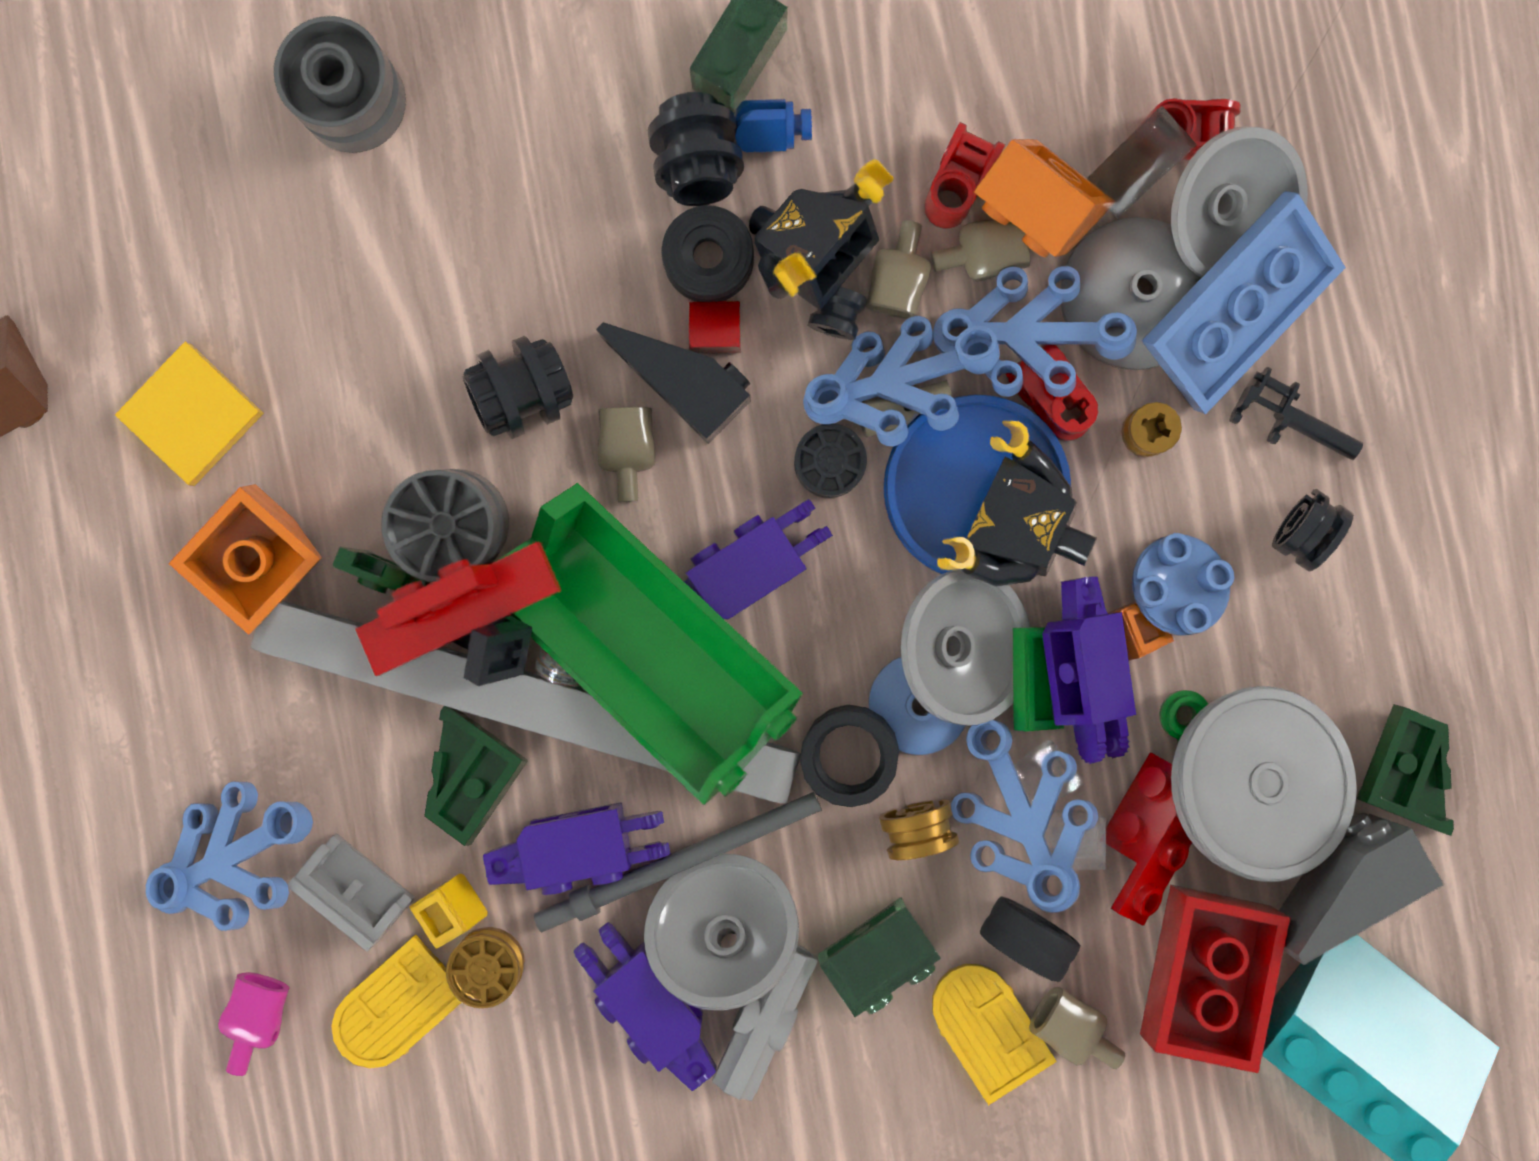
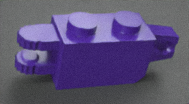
[684,499,833,619]
[1042,577,1136,764]
[483,802,671,895]
[573,922,717,1091]

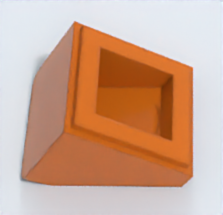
[1108,601,1174,661]

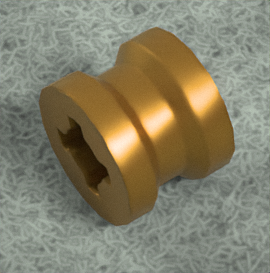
[1121,402,1182,457]

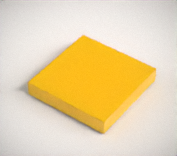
[115,341,264,486]

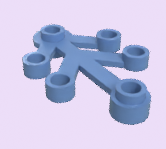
[933,266,1137,397]
[803,316,1000,446]
[951,720,1098,913]
[146,782,313,931]

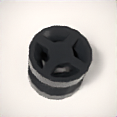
[807,287,867,340]

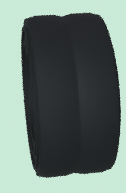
[661,205,754,302]
[980,896,1081,982]

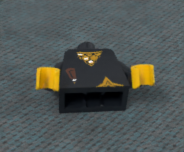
[749,159,894,310]
[937,421,1097,587]

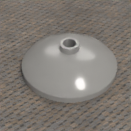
[1171,126,1308,278]
[1060,217,1201,370]
[901,569,1030,725]
[644,854,799,1011]

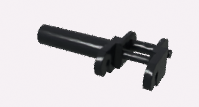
[1229,367,1363,460]

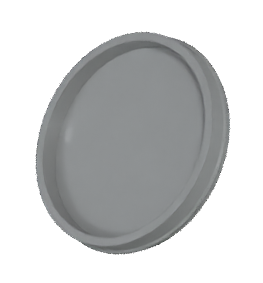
[1171,686,1357,882]

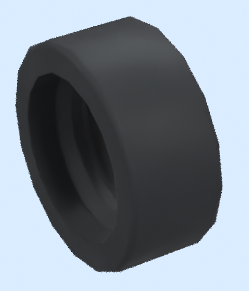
[800,705,899,807]

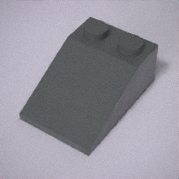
[1279,813,1444,965]

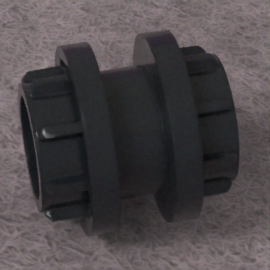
[648,92,744,206]
[462,336,573,439]

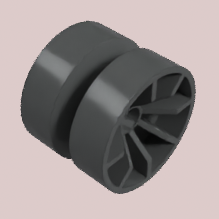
[274,16,406,153]
[381,469,509,582]

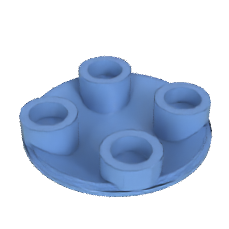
[1132,533,1234,636]

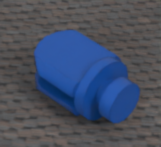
[735,99,812,152]

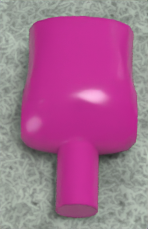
[218,972,290,1076]

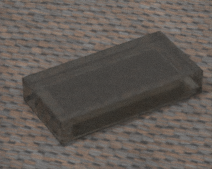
[1087,106,1197,219]

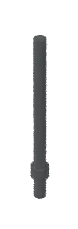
[534,792,822,933]

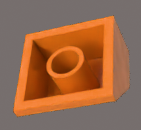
[974,139,1116,258]
[168,484,322,635]

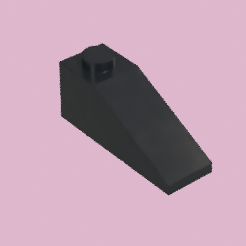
[596,322,751,444]

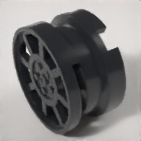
[794,424,867,498]
[1272,489,1354,572]

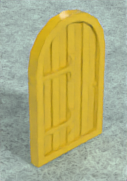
[331,934,468,1069]
[932,964,1057,1106]

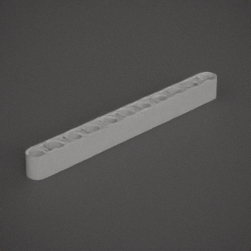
[251,601,801,804]

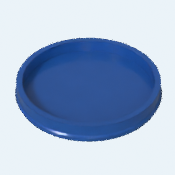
[884,395,1071,574]

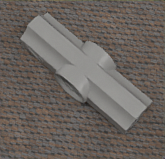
[712,944,818,1101]

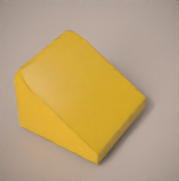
[409,873,488,949]

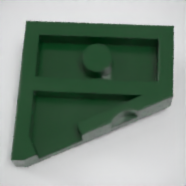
[332,547,433,594]
[1357,704,1454,836]
[424,706,528,846]

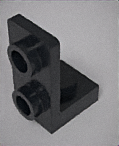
[453,615,533,686]

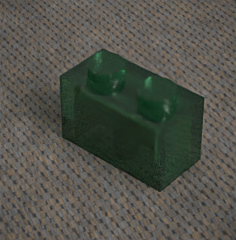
[689,0,788,114]
[818,897,941,1018]

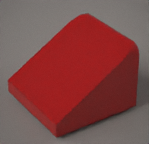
[689,301,741,353]

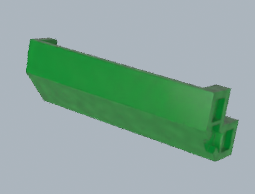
[495,483,803,805]

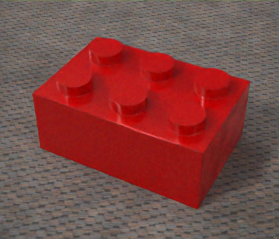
[1140,884,1290,1074]

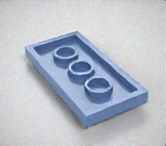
[1142,191,1346,414]

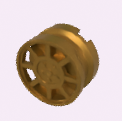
[879,799,959,861]
[446,927,525,1009]

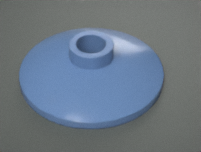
[869,657,965,755]

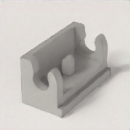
[287,834,415,951]

